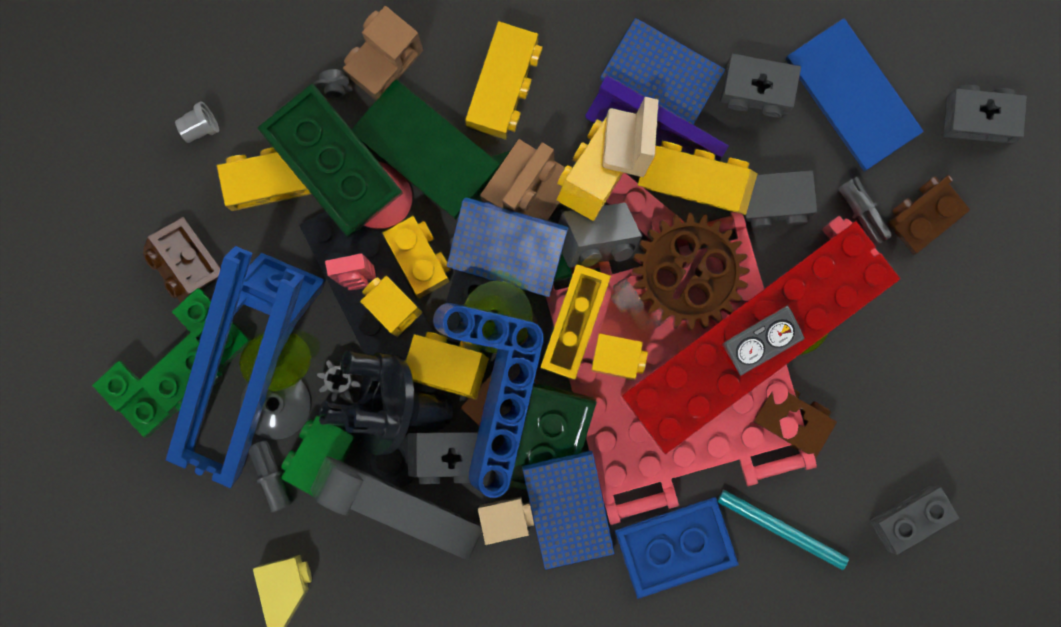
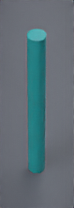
[717,490,849,570]

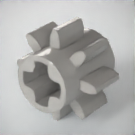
[317,360,362,402]

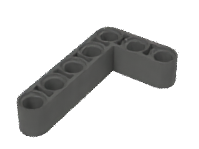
[310,456,482,560]

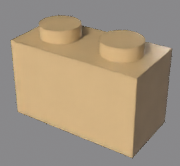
[478,496,534,545]

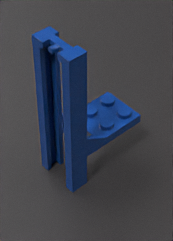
[166,246,325,488]

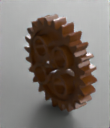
[632,213,750,330]

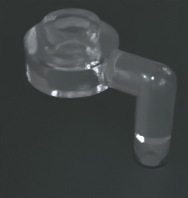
[610,278,672,334]

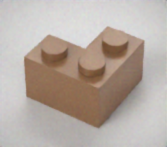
[343,6,423,100]

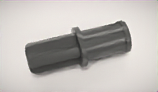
[838,177,891,245]
[249,441,293,513]

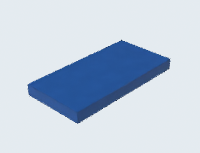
[785,18,924,172]

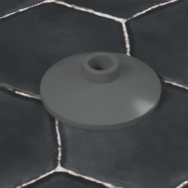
[240,369,311,440]

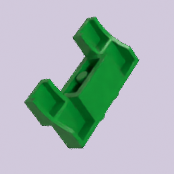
[92,288,252,438]

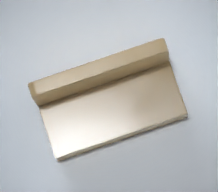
[602,97,659,177]

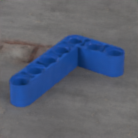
[433,303,543,498]

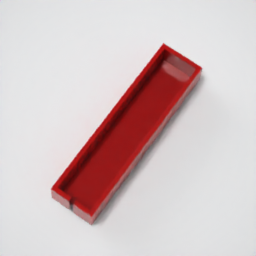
[621,221,900,455]

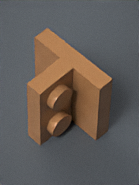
[480,139,565,221]

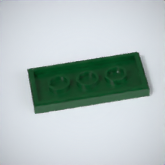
[351,79,501,220]
[257,83,403,238]

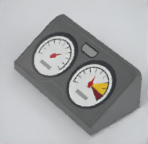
[722,306,805,376]

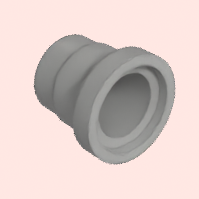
[175,101,219,143]

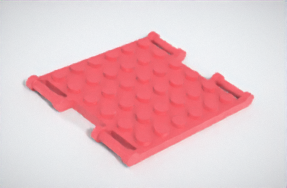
[546,212,817,525]

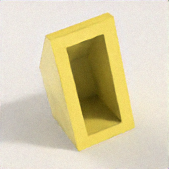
[253,555,312,627]

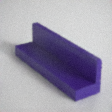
[585,75,729,161]

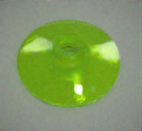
[464,281,532,353]
[239,333,311,391]

